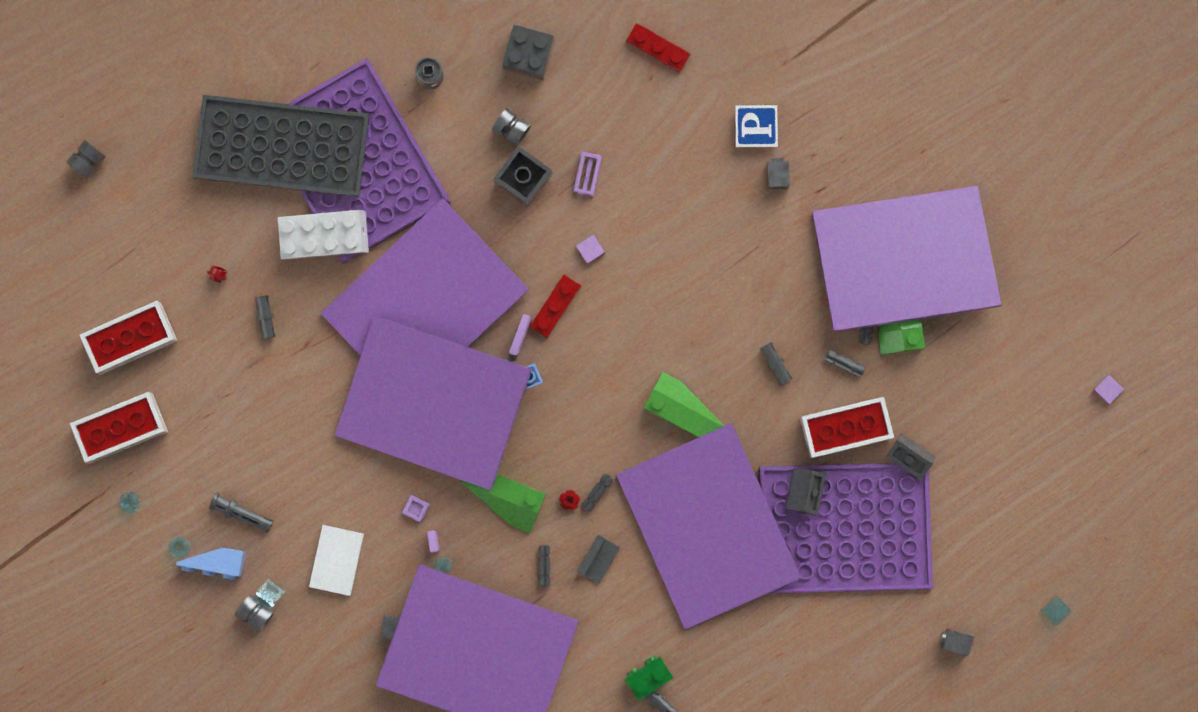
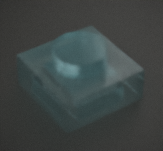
[254,579,285,609]
[1041,596,1072,626]

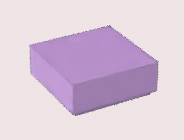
[576,235,605,264]
[1094,375,1124,405]
[402,495,430,523]
[427,530,440,553]

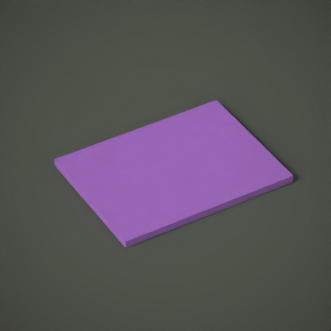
[288,58,451,264]
[812,186,1001,332]
[321,198,529,356]
[335,316,532,490]
[617,423,801,629]
[759,463,933,594]
[376,564,579,712]

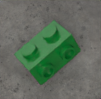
[625,656,674,701]

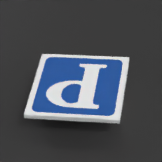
[735,105,778,147]

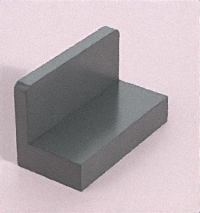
[886,433,935,480]
[786,468,826,515]
[577,535,619,583]

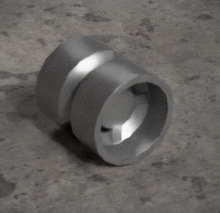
[415,57,444,89]
[492,108,531,147]
[66,140,105,179]
[234,594,275,634]

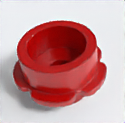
[207,265,227,283]
[559,490,580,511]

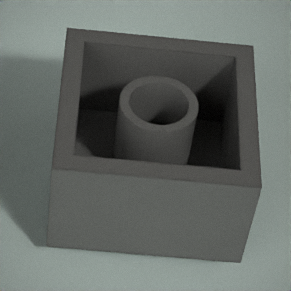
[502,25,554,80]
[494,146,553,207]

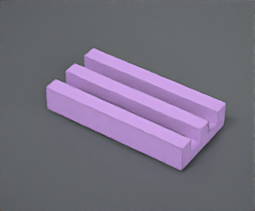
[573,152,602,197]
[509,314,531,357]

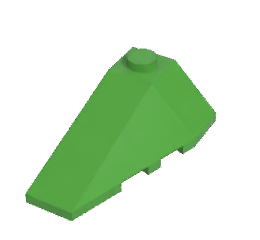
[878,319,925,355]
[644,372,724,438]
[460,474,546,534]

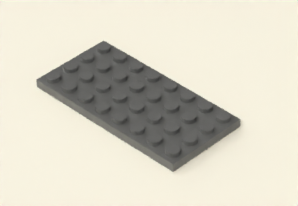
[192,95,370,197]

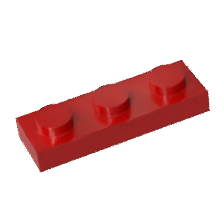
[626,23,691,73]
[529,274,581,338]

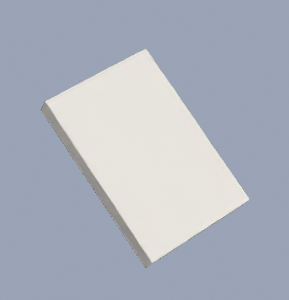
[309,525,364,596]

